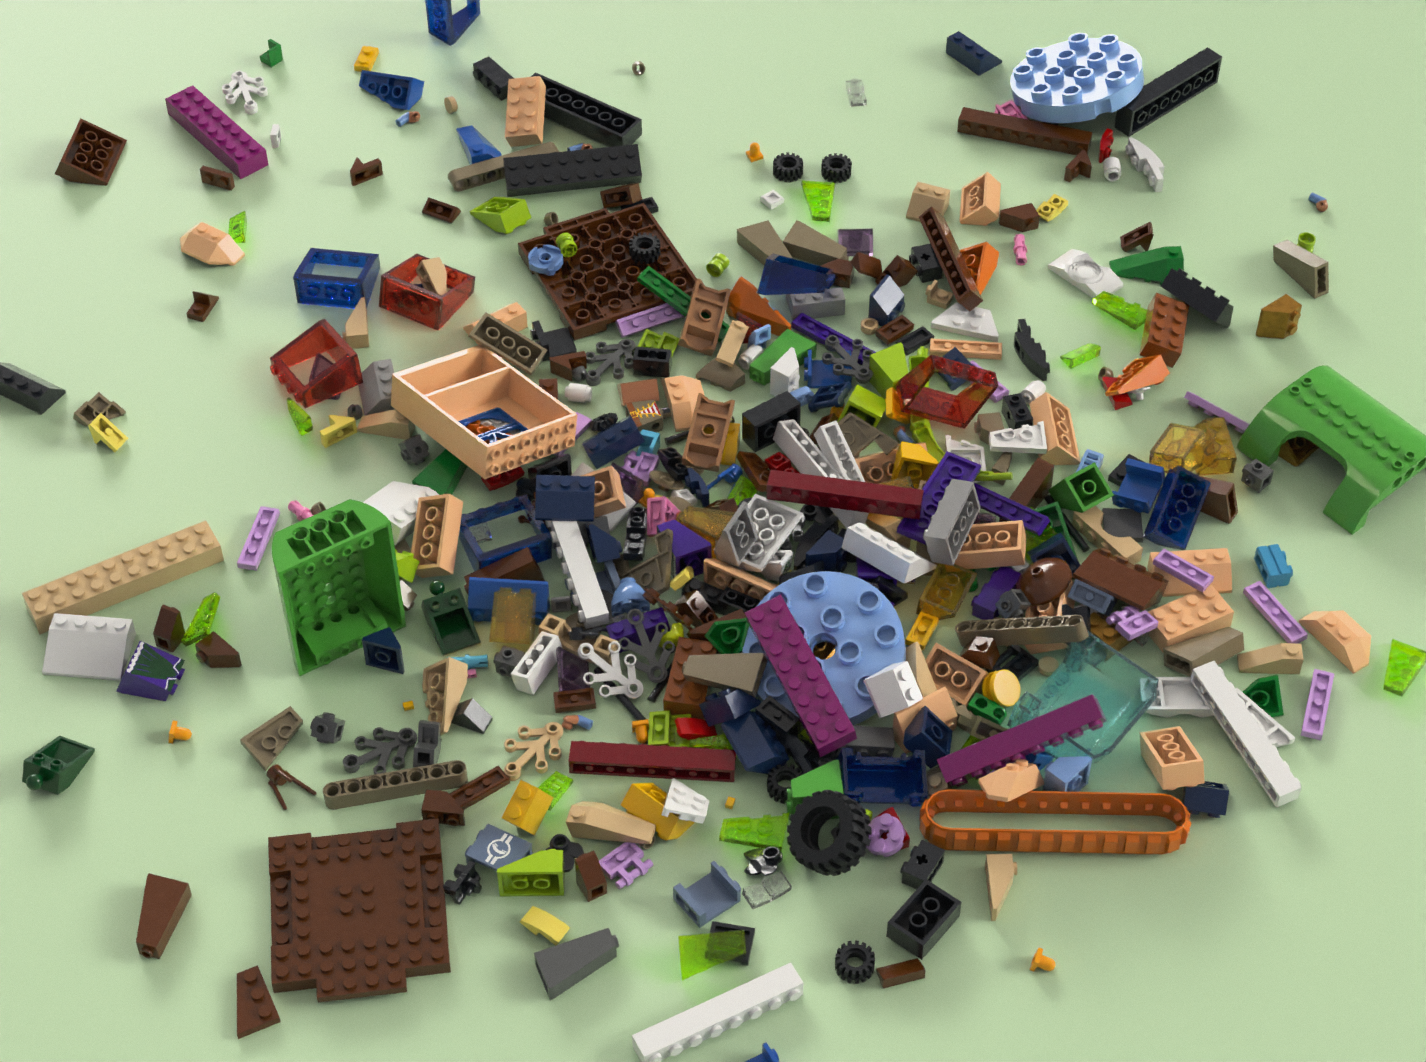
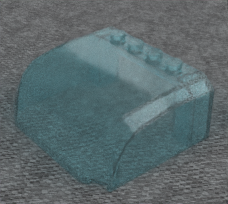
[1007,631,1159,764]

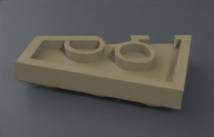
[240,706,303,771]

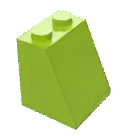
[869,342,909,402]
[837,384,886,428]

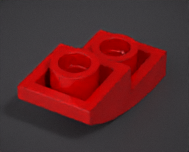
[1098,128,1114,163]
[764,452,801,474]
[481,466,525,491]
[675,718,718,744]

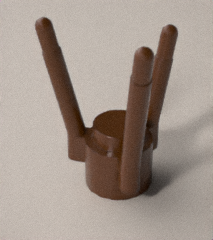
[267,764,316,810]

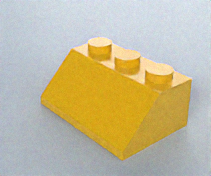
[621,783,695,840]

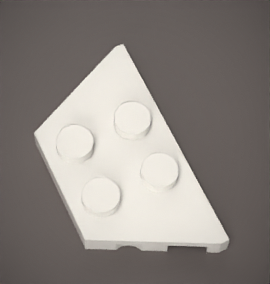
[931,303,999,342]
[945,435,986,483]
[1235,688,1295,747]
[661,778,709,824]

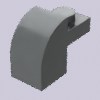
[413,720,442,767]

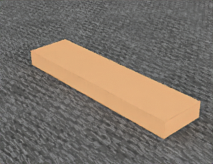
[929,338,1002,360]

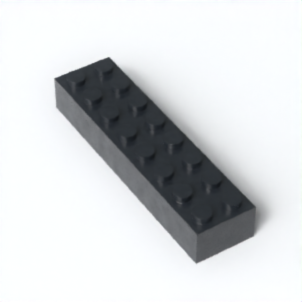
[1114,47,1222,137]
[531,72,642,147]
[503,144,642,197]

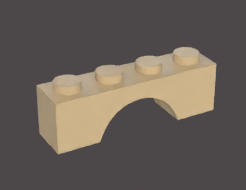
[1072,506,1143,565]
[538,613,618,666]

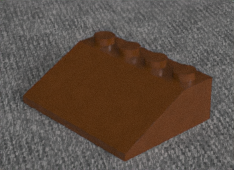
[55,118,127,186]
[1072,548,1169,610]

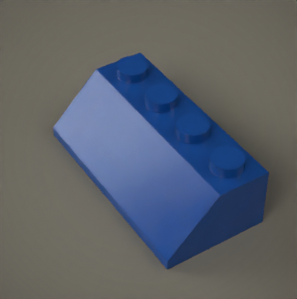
[468,577,550,625]

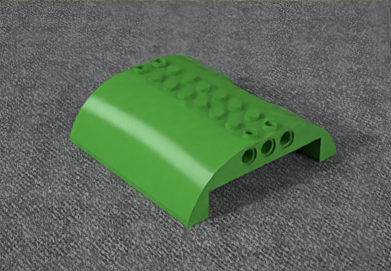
[1236,365,1426,535]

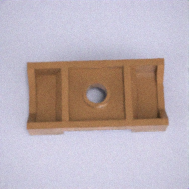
[678,278,731,356]
[682,393,735,472]

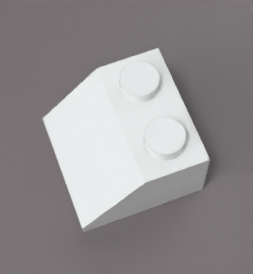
[770,347,800,396]
[863,661,923,718]

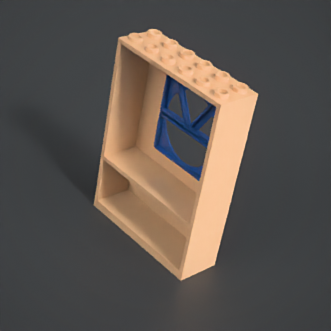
[391,344,577,479]

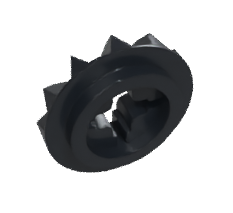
[590,413,618,432]

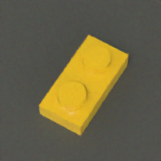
[354,46,379,72]
[905,612,939,651]

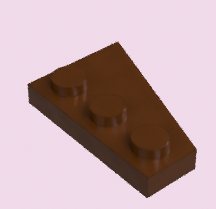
[736,451,770,492]
[237,965,281,1039]

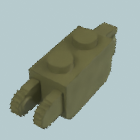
[958,715,1008,740]

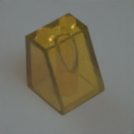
[1149,423,1206,476]
[676,506,735,558]
[489,587,536,644]

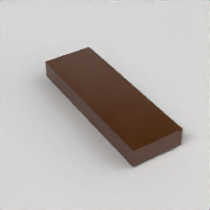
[450,766,510,810]

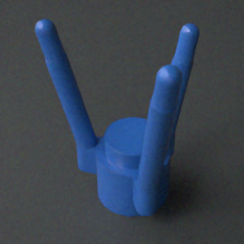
[707,464,743,499]

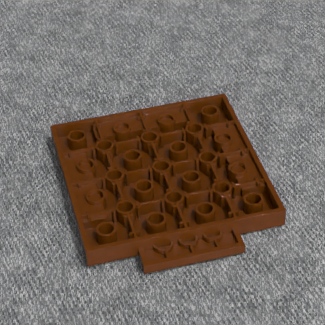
[518,203,697,341]
[268,818,451,1003]

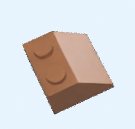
[617,379,660,406]

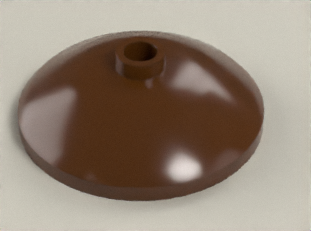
[1016,558,1072,606]

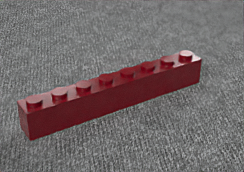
[766,470,924,520]
[568,741,736,782]

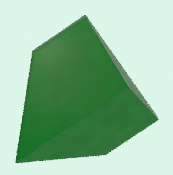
[705,618,749,654]
[1243,675,1284,717]

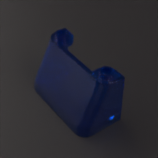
[837,748,928,807]

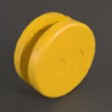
[982,669,1020,708]

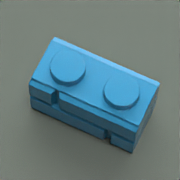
[1254,544,1293,588]

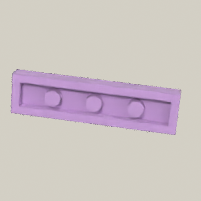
[616,303,685,338]
[1184,391,1249,434]
[237,506,280,571]
[1243,581,1308,644]
[1301,669,1334,740]

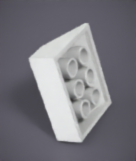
[363,481,439,545]
[713,494,804,572]
[841,523,937,584]
[42,613,136,681]

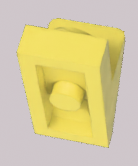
[88,413,128,453]
[320,415,357,448]

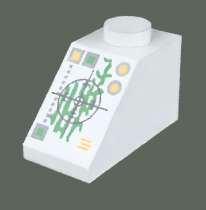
[761,550,793,581]

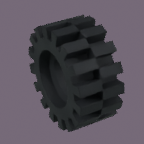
[773,152,803,182]
[821,153,852,183]
[629,232,661,264]
[767,764,803,804]
[835,940,875,984]

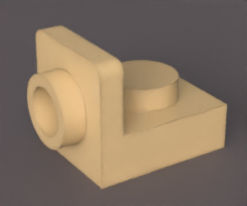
[925,280,954,309]

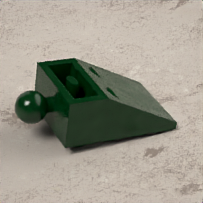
[421,580,481,656]
[22,736,95,795]

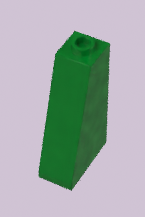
[412,449,468,495]

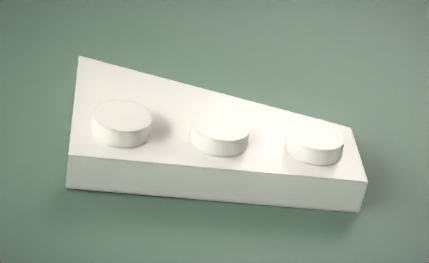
[989,421,1047,454]

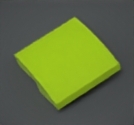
[633,329,679,356]
[648,710,692,748]

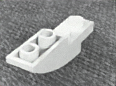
[1125,137,1165,192]

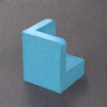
[636,429,660,457]

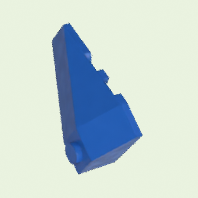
[359,70,425,110]
[456,125,502,165]

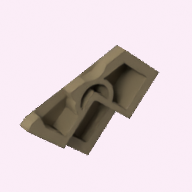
[696,358,745,392]
[73,392,126,426]

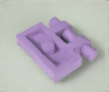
[618,450,660,487]
[1106,605,1159,641]
[599,842,653,889]

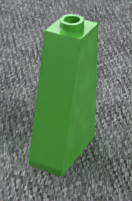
[749,329,817,386]

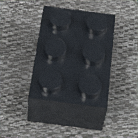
[742,391,801,452]
[886,879,962,960]

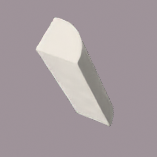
[814,421,865,482]

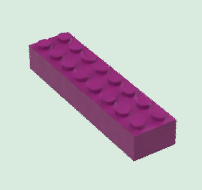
[165,85,269,179]
[745,595,857,757]
[937,694,1107,788]

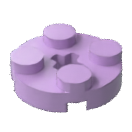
[866,813,906,857]

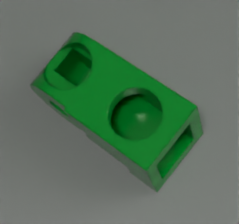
[967,692,1007,726]

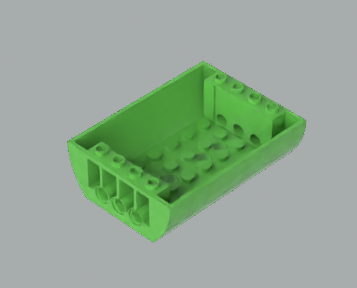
[272,499,406,676]

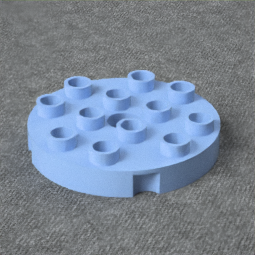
[1010,33,1144,123]
[742,571,906,725]

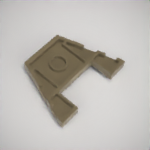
[837,412,900,457]
[612,529,673,594]

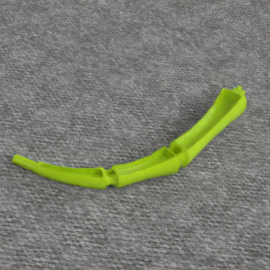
[908,346,1013,481]

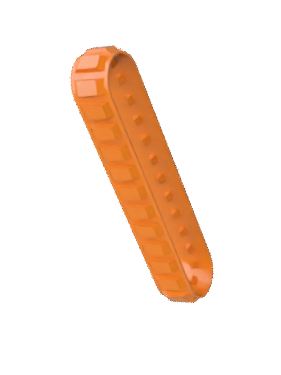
[919,789,1191,854]

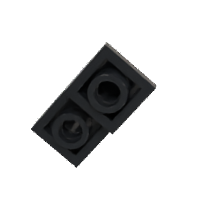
[657,447,687,481]

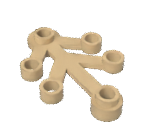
[504,722,563,781]

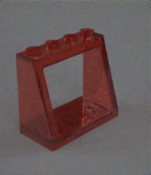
[379,254,475,330]
[270,319,363,408]
[896,354,999,429]

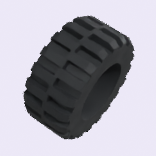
[787,790,872,876]

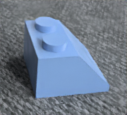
[1043,756,1092,792]

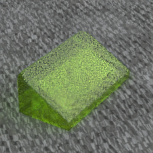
[228,211,247,243]
[1060,343,1101,369]
[727,475,757,506]

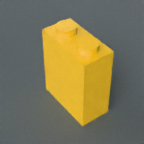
[502,780,553,836]

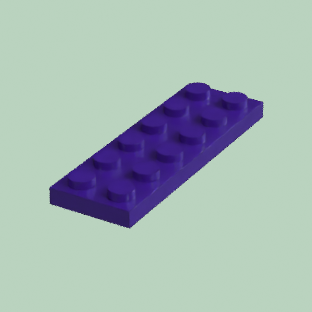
[897,451,981,545]

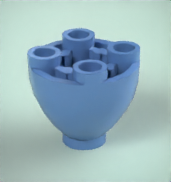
[611,577,650,618]

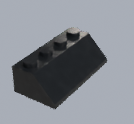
[1160,268,1234,327]
[0,362,66,415]

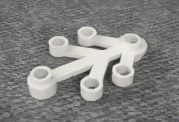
[222,71,268,115]
[577,641,643,699]

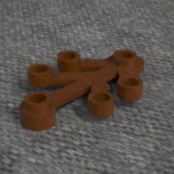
[642,588,696,637]

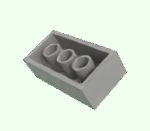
[923,479,981,565]

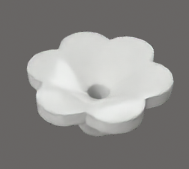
[1127,387,1150,400]

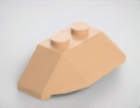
[180,222,245,266]
[661,375,704,432]
[1299,610,1371,674]
[978,759,1044,802]

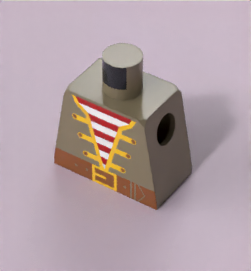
[625,400,671,432]

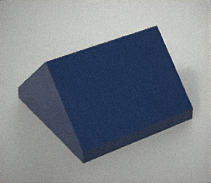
[362,627,405,674]

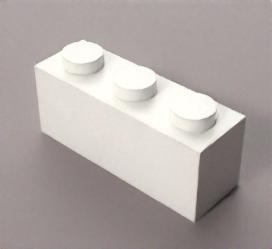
[511,631,564,695]

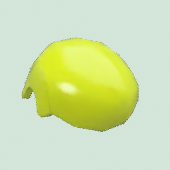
[659,623,684,649]

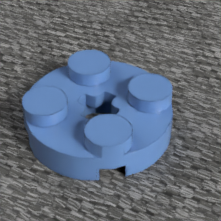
[528,245,563,276]

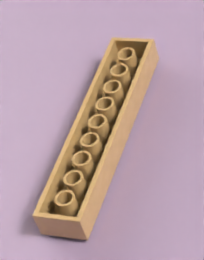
[22,520,224,634]

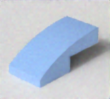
[748,324,771,349]

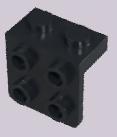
[530,320,577,361]

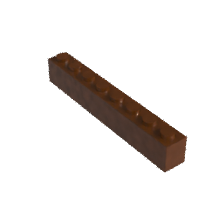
[957,107,1093,155]
[919,206,983,312]

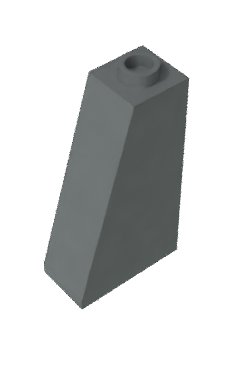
[534,928,619,1000]

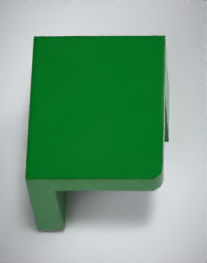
[260,39,283,68]

